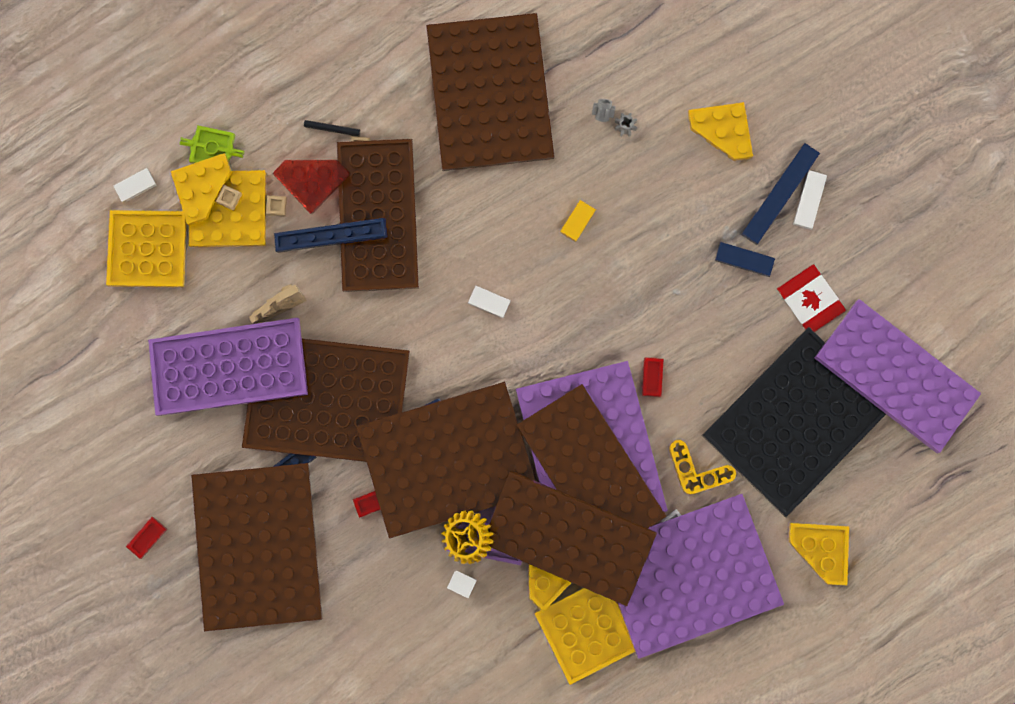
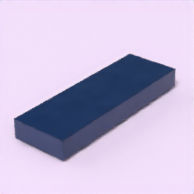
[715,242,775,277]

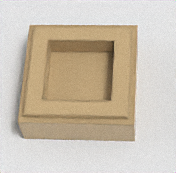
[215,185,242,211]
[266,195,287,216]

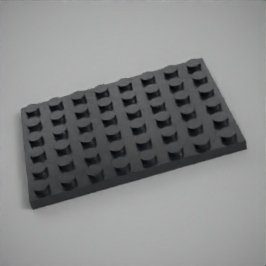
[702,327,886,517]

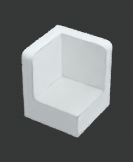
[447,571,477,598]

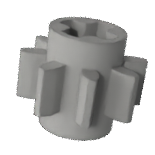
[592,99,615,122]
[615,113,637,137]

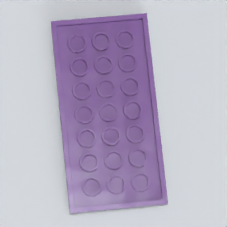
[814,299,981,454]
[148,318,308,416]

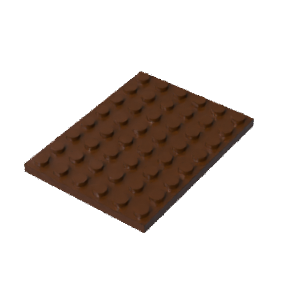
[426,13,555,171]
[242,338,410,462]
[356,382,535,539]
[191,463,323,632]

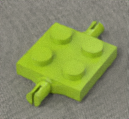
[180,125,244,164]

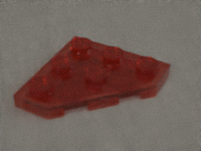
[272,160,351,214]

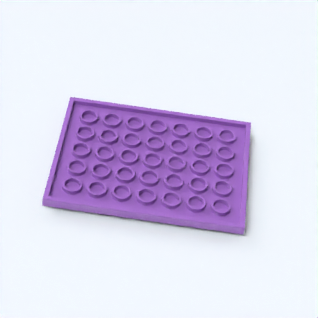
[516,361,668,512]
[617,494,784,659]

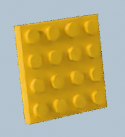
[189,170,266,247]
[106,210,187,288]
[534,588,635,685]

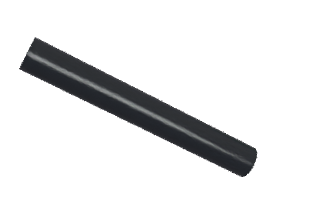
[304,120,361,137]

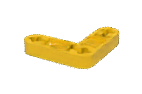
[669,440,736,494]

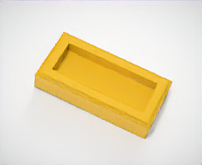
[560,200,596,242]

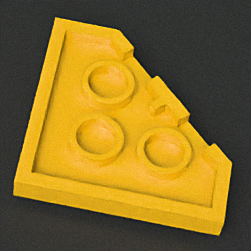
[688,102,753,161]
[170,153,232,226]
[789,523,849,585]
[528,564,571,612]

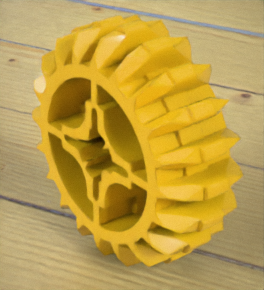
[441,511,494,564]

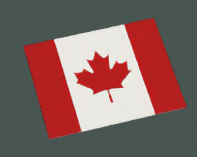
[777,264,846,332]

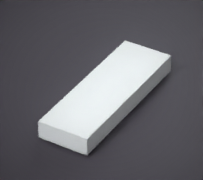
[793,170,827,230]

